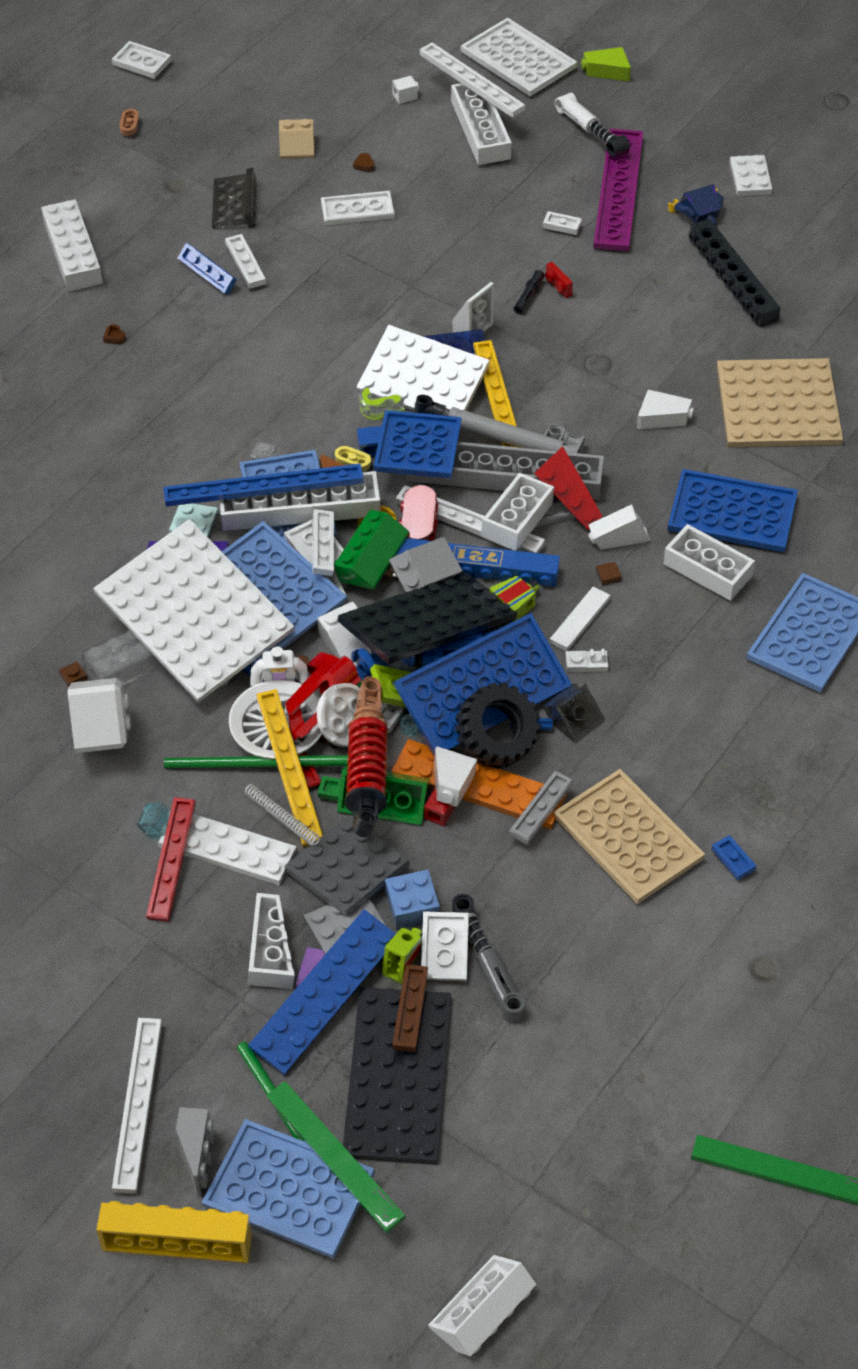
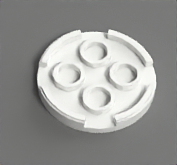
[317,683,360,747]

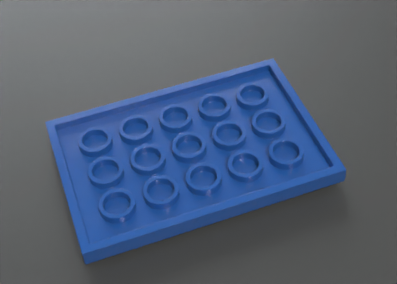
[667,469,798,552]

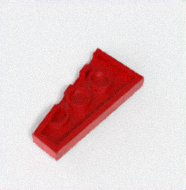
[534,446,603,531]

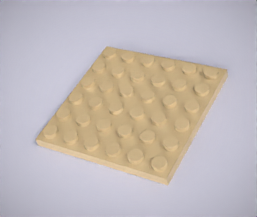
[717,358,843,447]

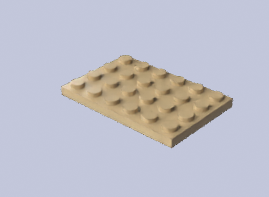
[553,769,705,904]

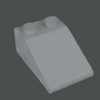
[389,537,463,592]

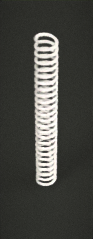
[245,784,320,846]

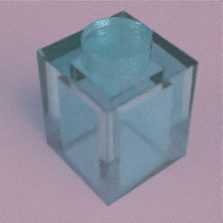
[136,802,170,838]

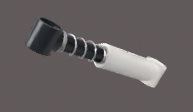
[554,93,630,157]

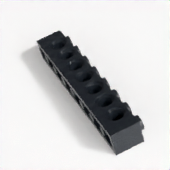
[689,218,781,328]

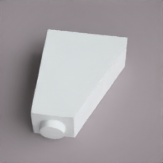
[637,390,694,430]
[588,505,650,550]
[433,747,477,807]

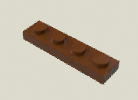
[392,964,428,1052]

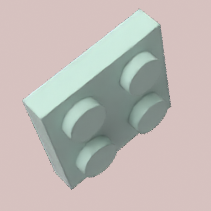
[169,504,218,538]

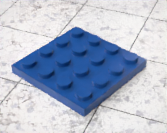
[374,410,462,479]

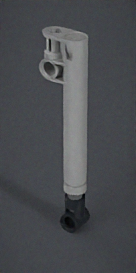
[414,394,585,453]

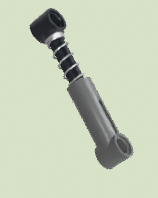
[452,894,526,1024]

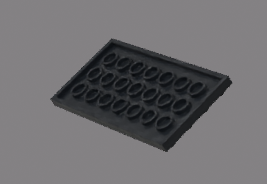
[338,573,518,664]
[343,987,451,1165]

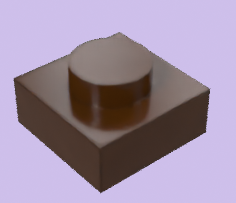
[59,661,88,687]

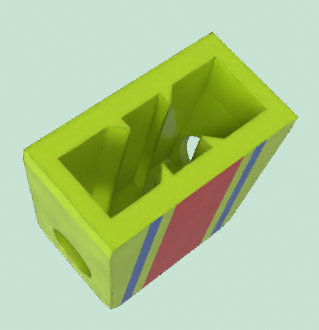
[489,576,540,622]
[382,928,423,984]

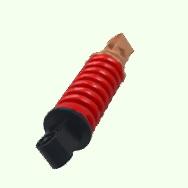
[345,677,388,837]

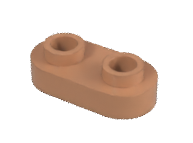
[119,109,139,136]

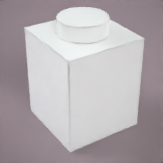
[392,76,419,104]

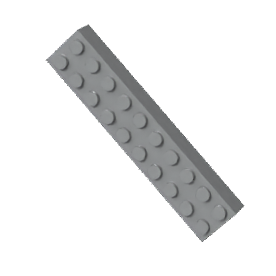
[406,442,604,500]

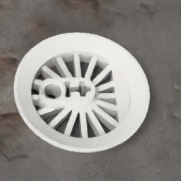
[229,680,322,759]

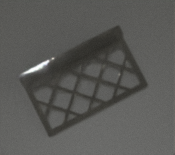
[212,168,257,229]

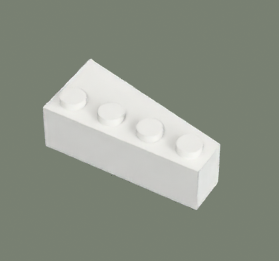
[247,893,294,989]

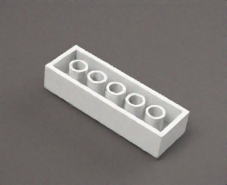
[451,83,512,165]
[41,199,103,292]

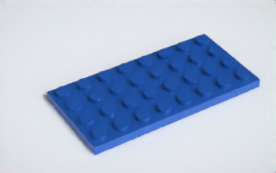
[393,613,572,756]

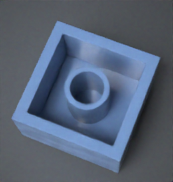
[385,870,440,930]

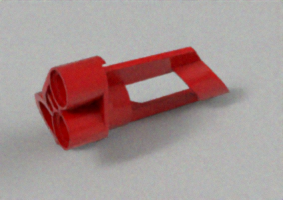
[285,652,361,740]

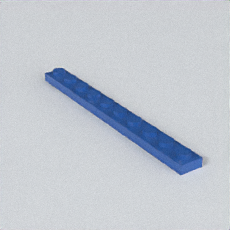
[163,464,364,507]

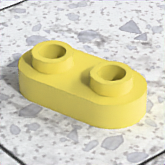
[335,446,371,472]

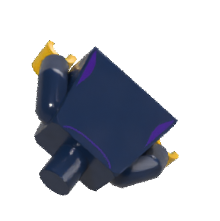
[668,184,724,226]

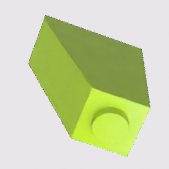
[581,47,631,81]

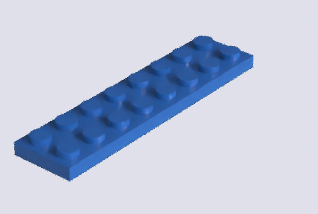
[248,909,396,1076]

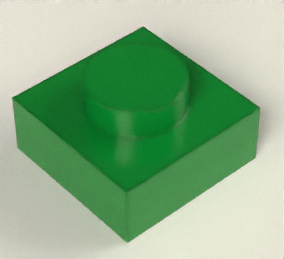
[318,776,341,801]

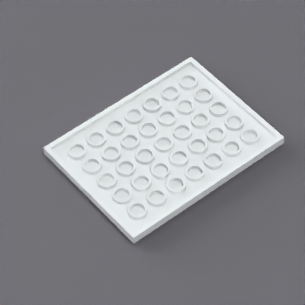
[93,519,295,703]

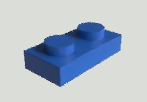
[711,835,756,880]

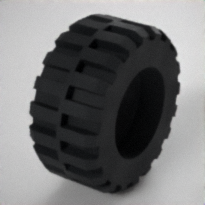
[455,683,541,768]

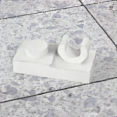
[565,649,608,673]

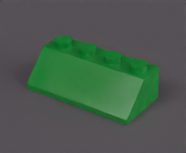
[334,509,410,590]
[337,766,431,825]

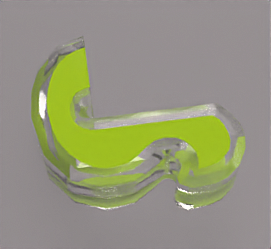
[359,386,405,420]

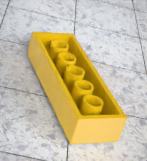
[96,1201,252,1263]

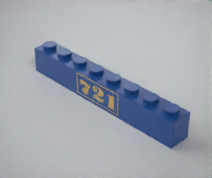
[398,538,560,587]

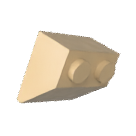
[279,119,314,159]

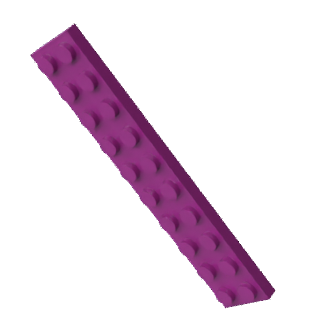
[593,128,643,251]

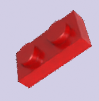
[545,262,573,298]

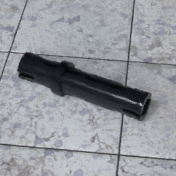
[513,270,545,314]

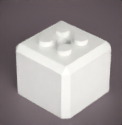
[68,678,131,753]

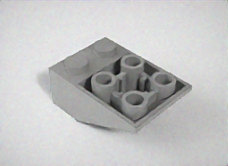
[176,1107,215,1197]

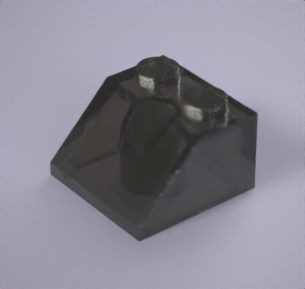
[542,683,605,742]

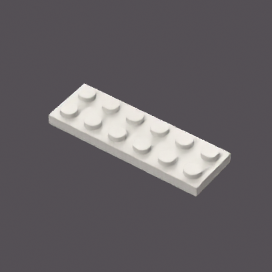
[158,814,297,886]

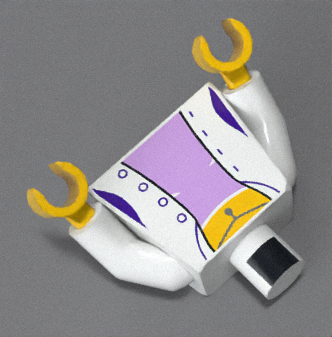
[250,647,309,686]

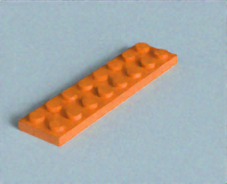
[392,739,567,829]

